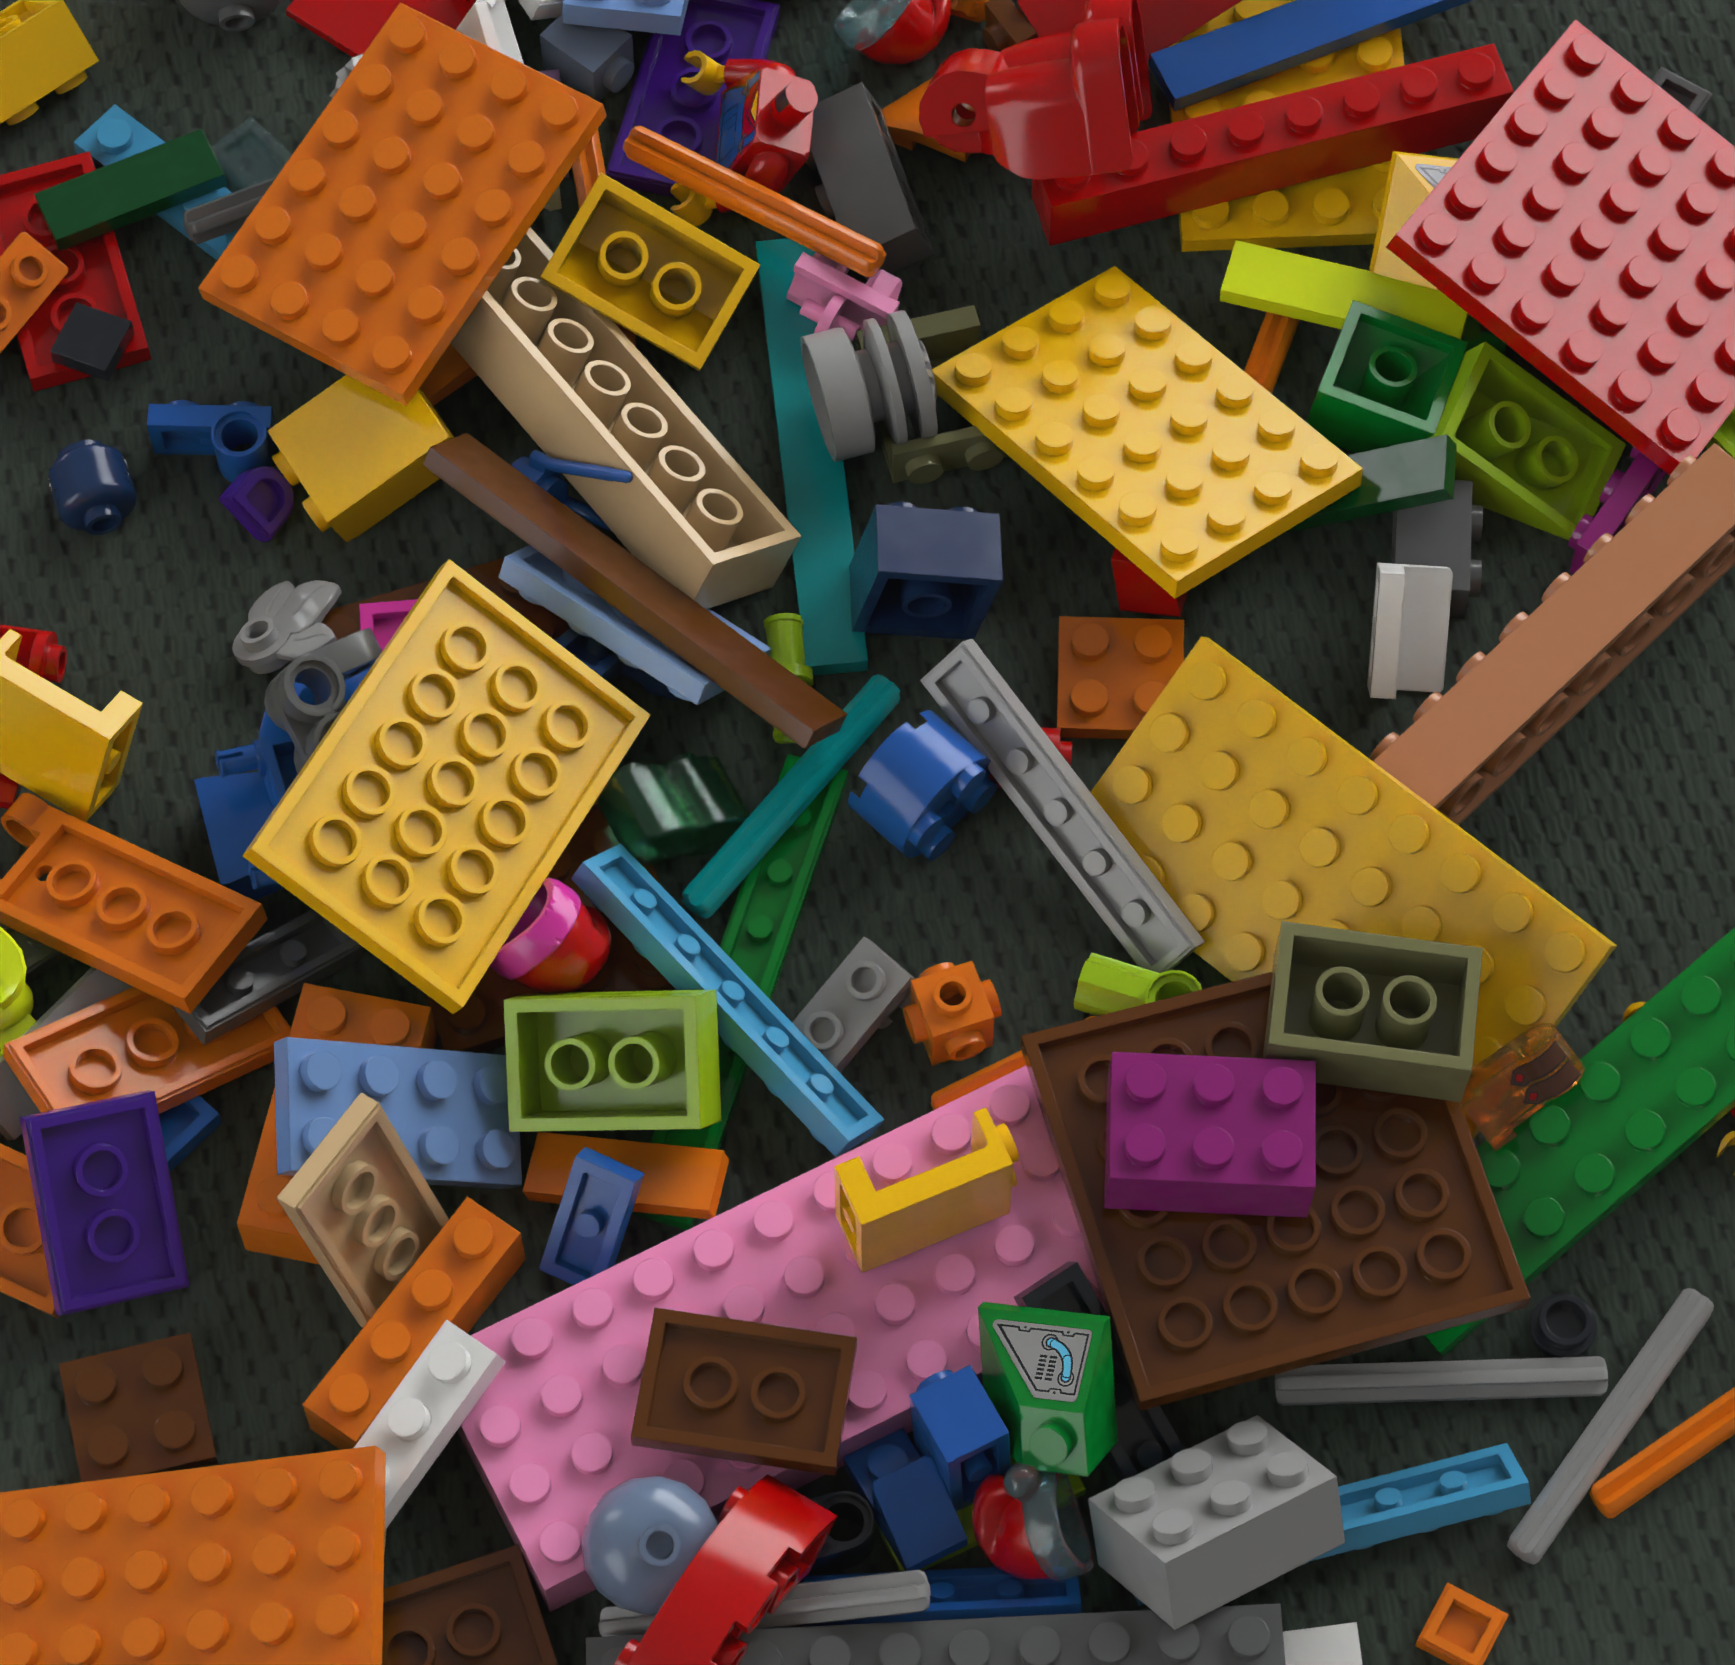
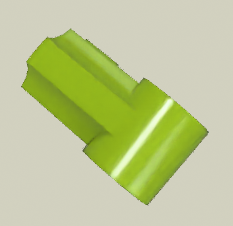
[1074,952,1202,1016]

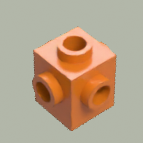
[903,961,1002,1066]

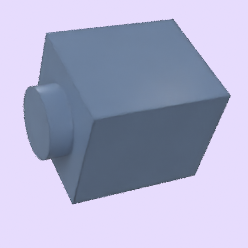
[540,14,635,102]

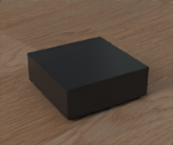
[50,302,135,381]

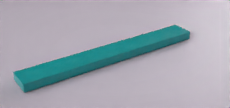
[756,238,868,676]

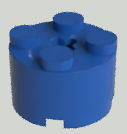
[848,710,997,861]

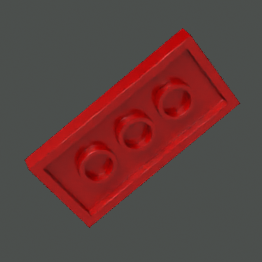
[0,151,152,392]

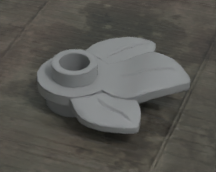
[232,580,342,674]

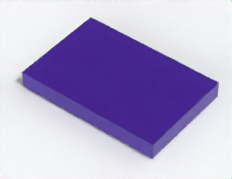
[19,1090,190,1316]

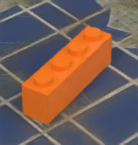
[302,1196,526,1450]

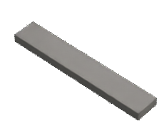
[920,639,1205,973]

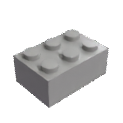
[1088,1415,1345,1630]

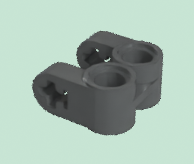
[264,628,382,773]

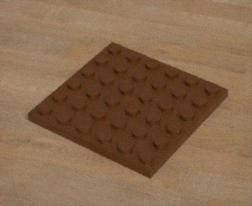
[1020,972,1531,1411]

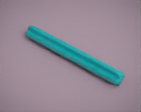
[682,674,900,919]

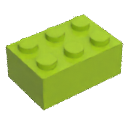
[504,989,722,1132]

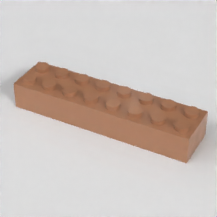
[1369,443,1735,826]

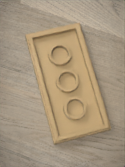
[277,1093,449,1328]

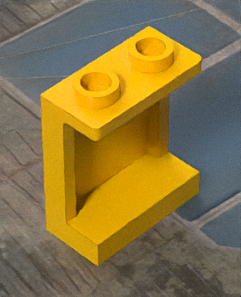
[0,629,143,822]
[834,1107,1019,1273]

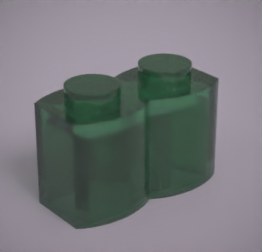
[597,753,750,866]

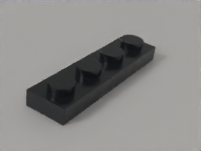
[1013,1262,1185,1482]

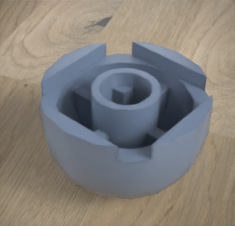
[581,1476,719,1615]

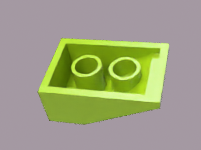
[1430,341,1626,540]

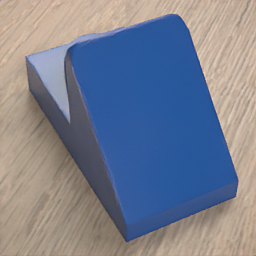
[843,1428,968,1571]

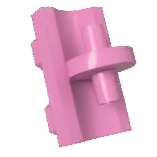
[786,252,902,342]

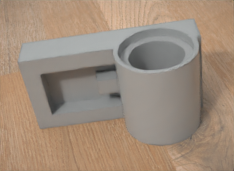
[792,937,915,1073]

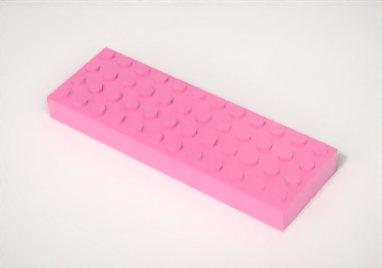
[457,1066,1107,1612]

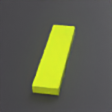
[1220,240,1468,340]

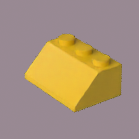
[0,0,99,125]
[540,172,760,371]

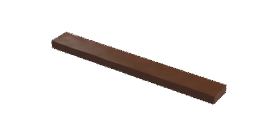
[423,433,847,749]

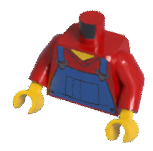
[670,50,818,226]

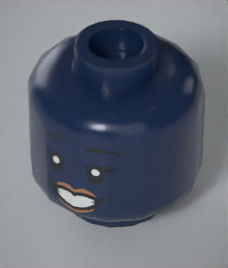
[48,439,136,535]

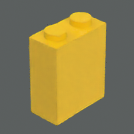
[267,375,454,542]

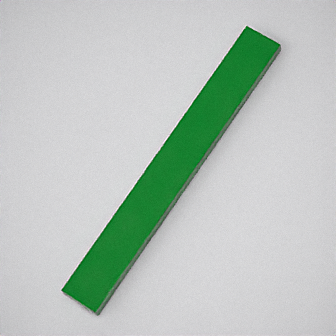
[632,754,848,1230]

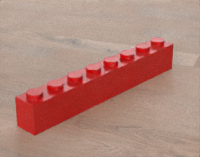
[1032,43,1514,246]

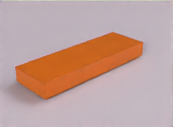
[523,1132,729,1219]

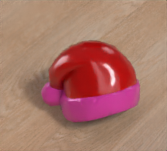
[490,878,612,993]

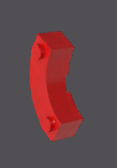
[614,1474,837,1665]

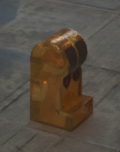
[1459,1023,1585,1151]

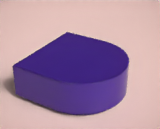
[218,466,294,542]

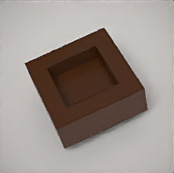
[982,0,1037,52]

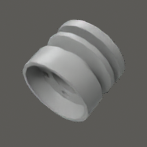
[801,310,938,462]

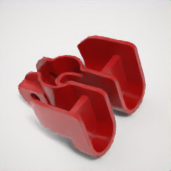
[919,0,1153,180]

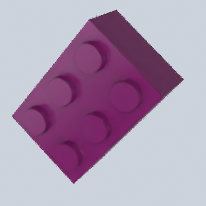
[1104,1052,1316,1218]

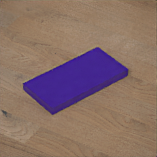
[606,0,780,198]

